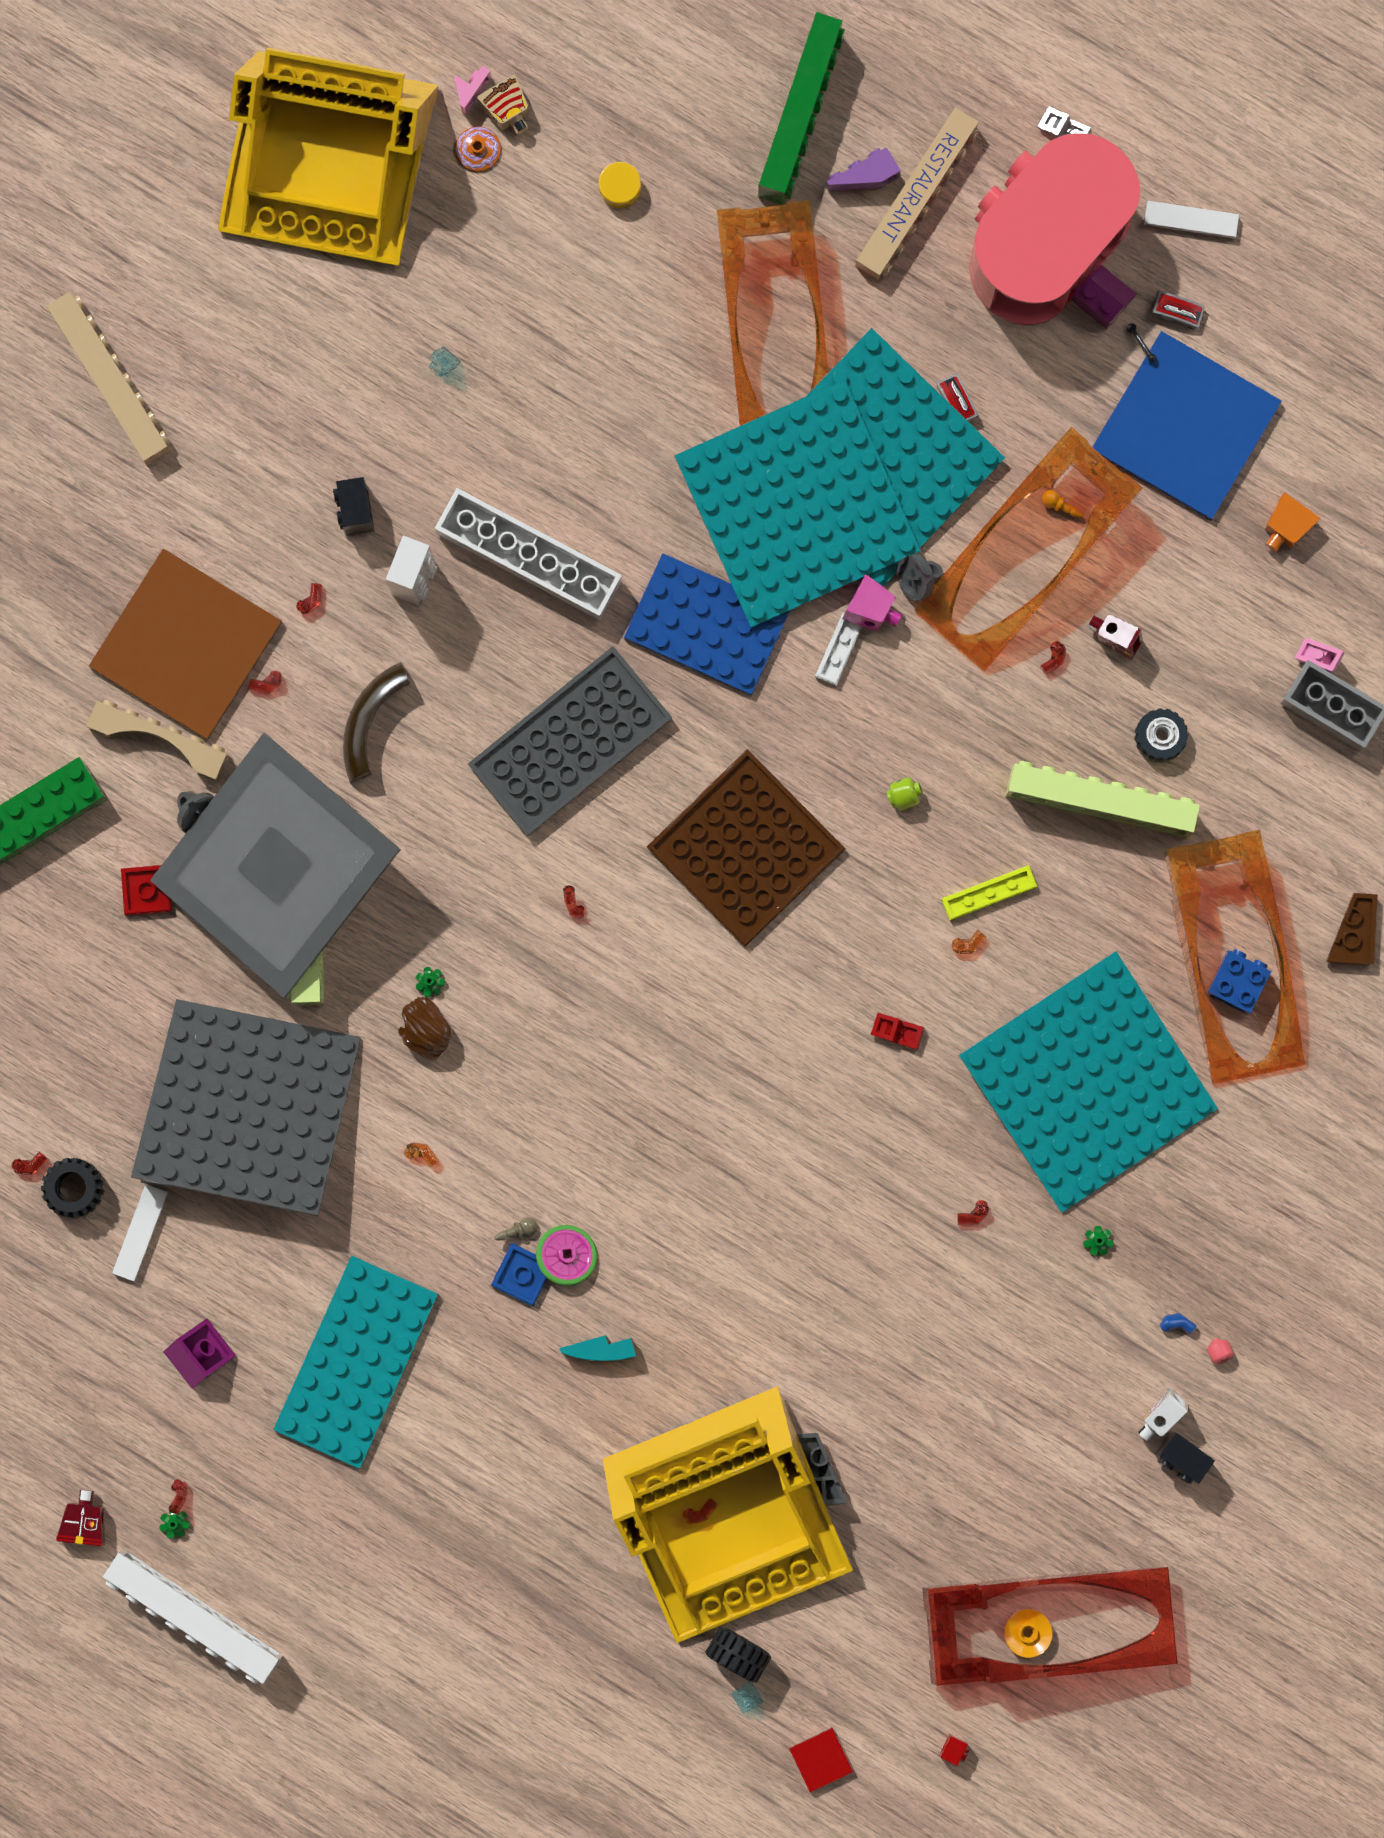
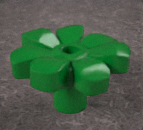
[416,967,445,997]
[1083,1226,1114,1256]
[159,1508,190,1539]

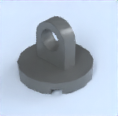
[897,554,943,601]
[177,791,214,833]

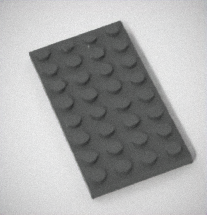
[468,646,672,837]

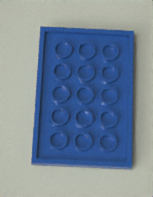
[624,553,790,696]

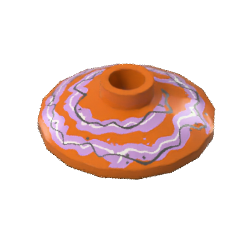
[455,126,501,172]

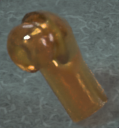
[951,930,986,954]
[404,1142,439,1167]

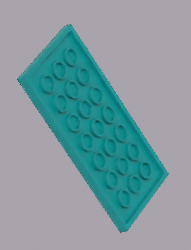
[273,1255,438,1469]

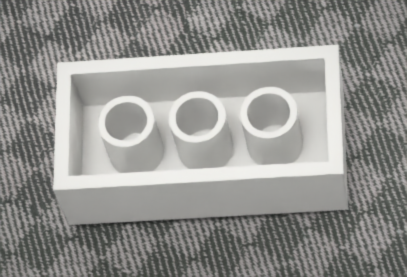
[386,536,437,606]

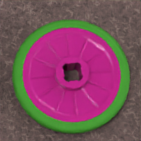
[536,1225,597,1286]

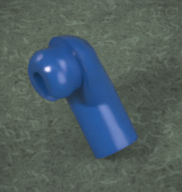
[1160,1313,1197,1334]

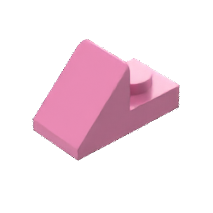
[454,66,491,115]
[1295,638,1345,674]

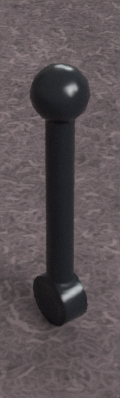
[1127,323,1157,363]

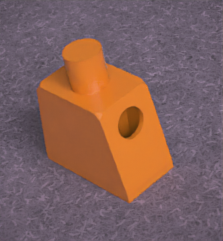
[1265,492,1320,552]

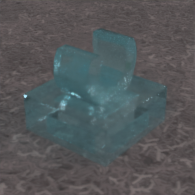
[429,346,461,377]
[731,1681,764,1714]

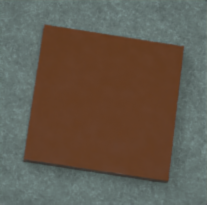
[647,749,846,947]

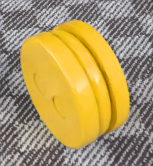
[598,162,642,208]

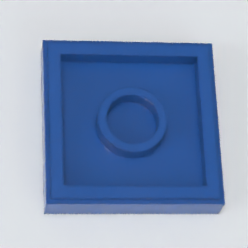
[491,1243,547,1306]

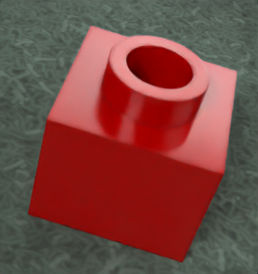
[939,1733,969,1766]

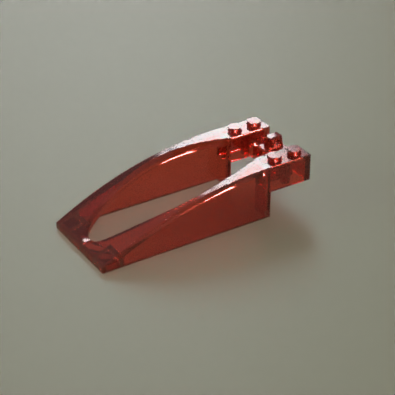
[922,1567,1178,1686]

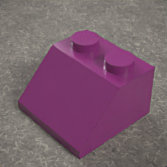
[1071,265,1137,330]
[163,1319,236,1389]

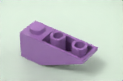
[826,147,901,191]

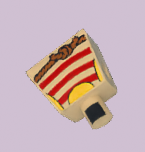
[477,74,530,135]

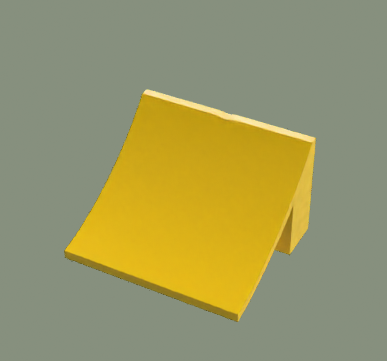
[218,48,438,266]
[603,1386,853,1643]

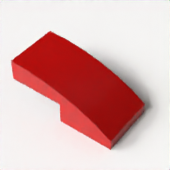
[870,1012,925,1050]

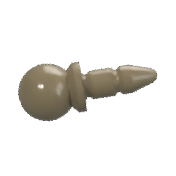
[494,1217,537,1241]

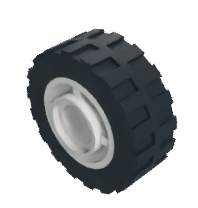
[1134,708,1188,762]

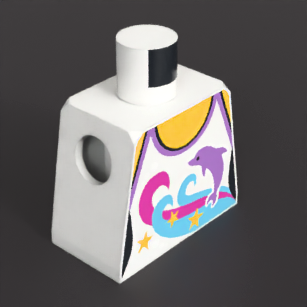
[1138,1388,1188,1442]

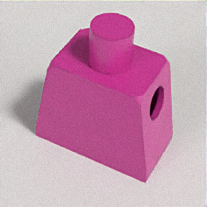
[842,574,902,631]

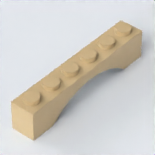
[86,700,229,782]

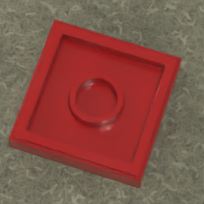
[121,865,172,916]
[789,1727,853,1792]

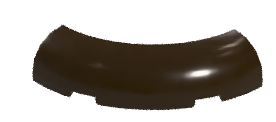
[343,662,410,783]

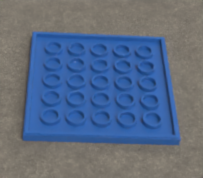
[1091,331,1282,520]

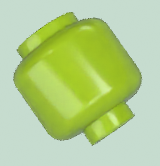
[887,777,923,811]

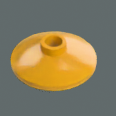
[1004,1609,1052,1658]

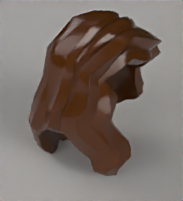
[398,997,452,1060]

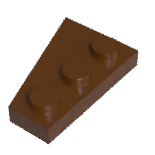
[1326,893,1378,965]

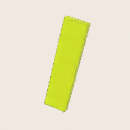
[941,865,1037,921]

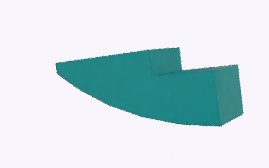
[560,1335,636,1361]

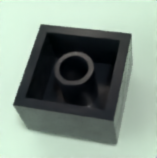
[333,477,375,536]
[1154,1431,1215,1485]

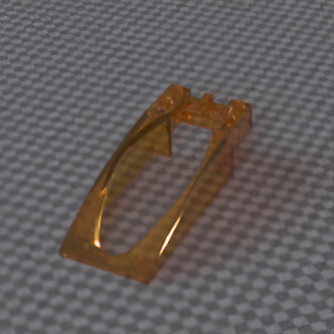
[717,200,828,426]
[914,427,1142,672]
[1164,830,1305,1085]

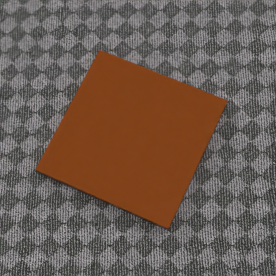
[89,548,282,740]

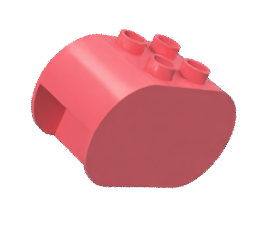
[969,133,1140,325]

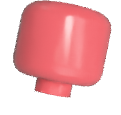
[1207,1338,1234,1364]

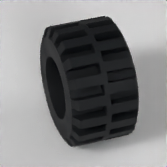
[41,1158,104,1218]
[705,1627,771,1683]

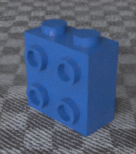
[1206,949,1272,1015]

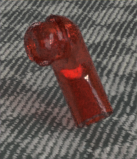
[296,583,322,614]
[1040,641,1066,675]
[248,671,282,694]
[563,885,585,919]
[11,1151,48,1175]
[957,1200,989,1225]
[169,1479,188,1514]
[683,1498,718,1525]

